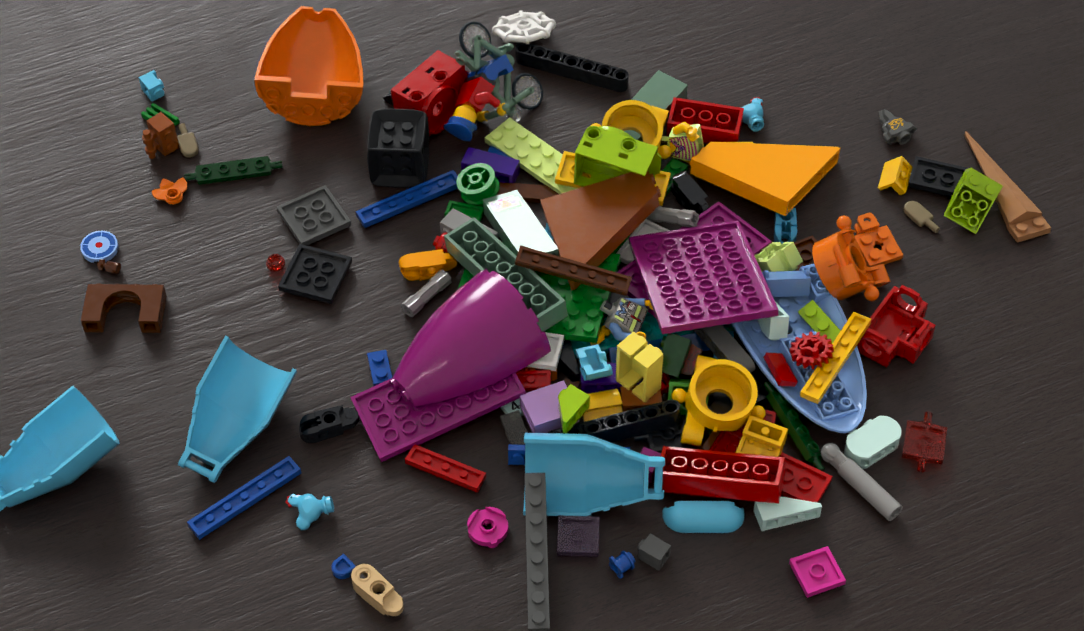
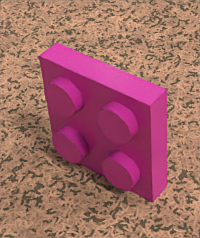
[789,546,846,598]

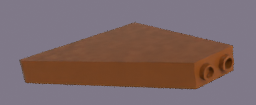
[540,171,661,291]

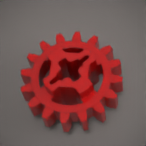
[790,331,834,369]

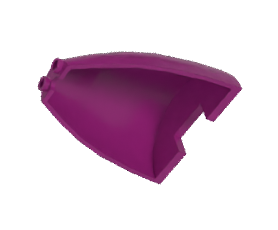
[389,269,551,407]

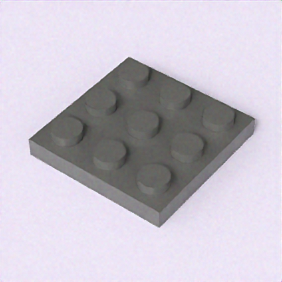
[277,185,352,246]

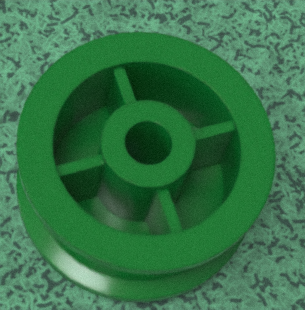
[456,163,500,206]

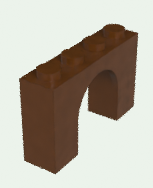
[81,283,167,333]

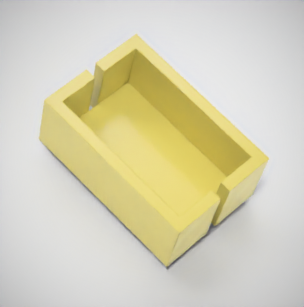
[616,332,663,403]

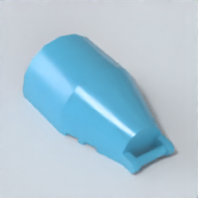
[178,335,297,483]
[0,386,120,511]
[523,433,665,517]

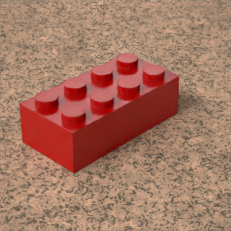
[666,97,744,144]

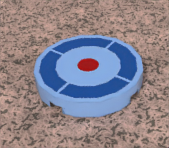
[80,231,118,263]

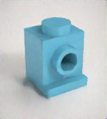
[139,70,164,101]

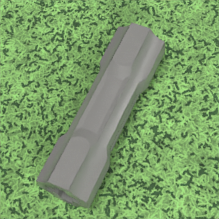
[646,206,699,228]
[401,270,452,317]

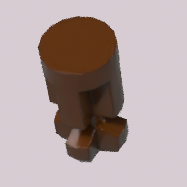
[97,259,121,274]

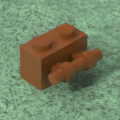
[142,112,179,159]

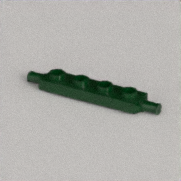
[184,156,283,185]
[763,381,825,471]

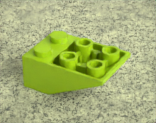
[944,168,1003,234]

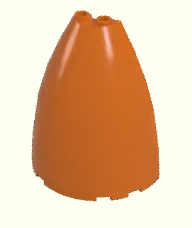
[254,6,363,126]

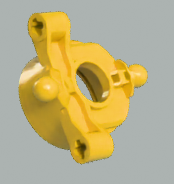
[591,100,672,159]
[671,355,766,447]

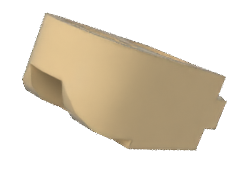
[351,564,404,616]

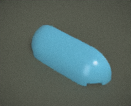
[662,501,745,533]

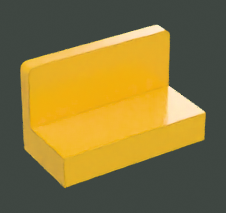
[878,156,913,195]

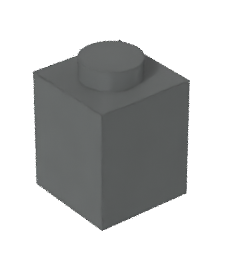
[637,533,671,571]

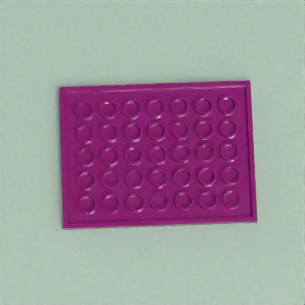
[629,220,778,334]

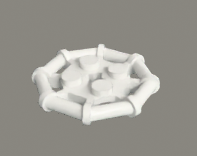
[492,10,556,45]

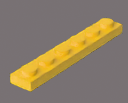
[800,312,871,404]

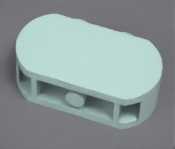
[844,416,901,469]

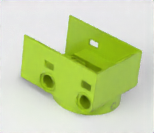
[574,126,662,187]

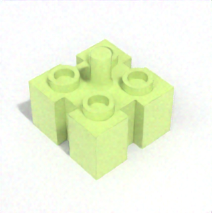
[754,242,803,272]

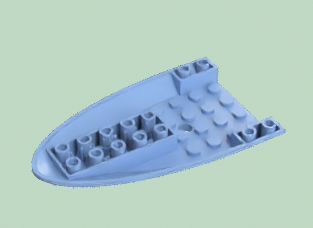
[731,264,867,433]

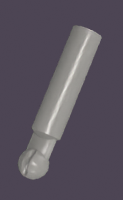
[821,443,903,521]

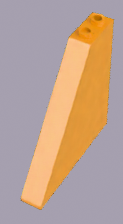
[690,142,840,216]

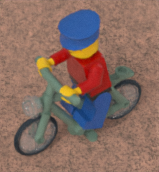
[443,21,543,141]

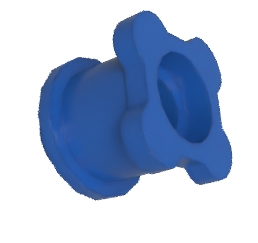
[609,551,635,579]

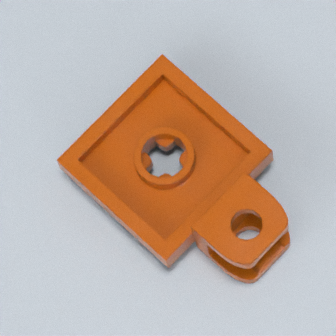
[854,212,903,267]

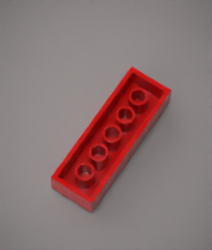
[660,446,785,504]

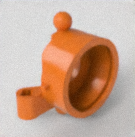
[812,215,891,301]

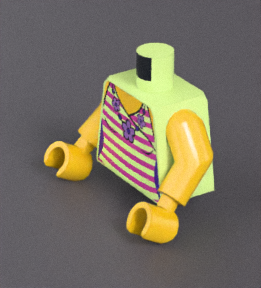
[661,122,704,178]

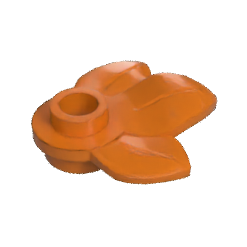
[152,177,188,204]

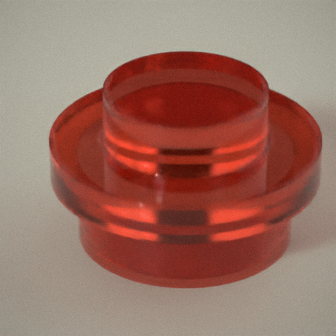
[266,254,285,272]

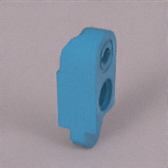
[773,207,797,244]

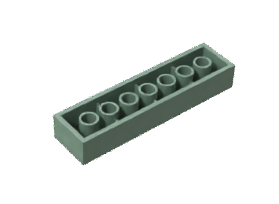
[444,217,568,332]

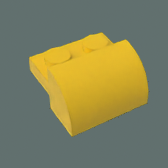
[582,389,623,422]
[735,415,788,457]

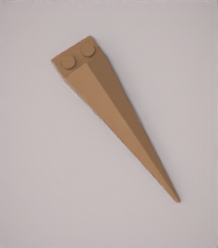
[965,131,1051,243]

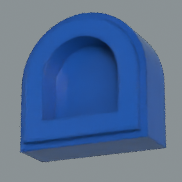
[332,554,356,579]

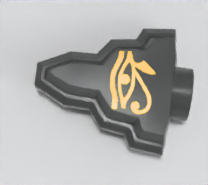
[878,109,917,145]

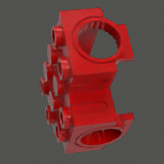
[857,285,936,368]

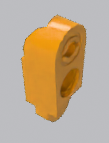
[398,249,457,281]

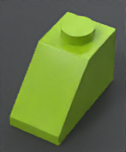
[558,384,590,434]

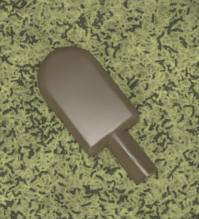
[177,123,199,158]
[903,201,940,233]

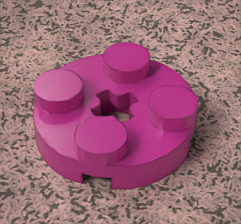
[467,507,509,548]

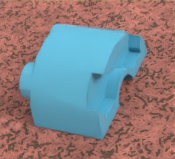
[576,344,613,381]

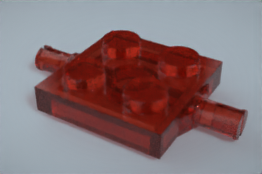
[902,412,947,472]

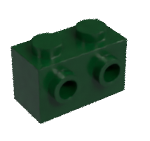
[660,333,692,379]

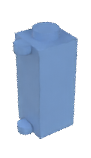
[762,269,811,297]

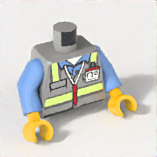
[600,298,653,341]

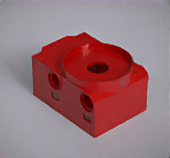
[391,50,469,136]

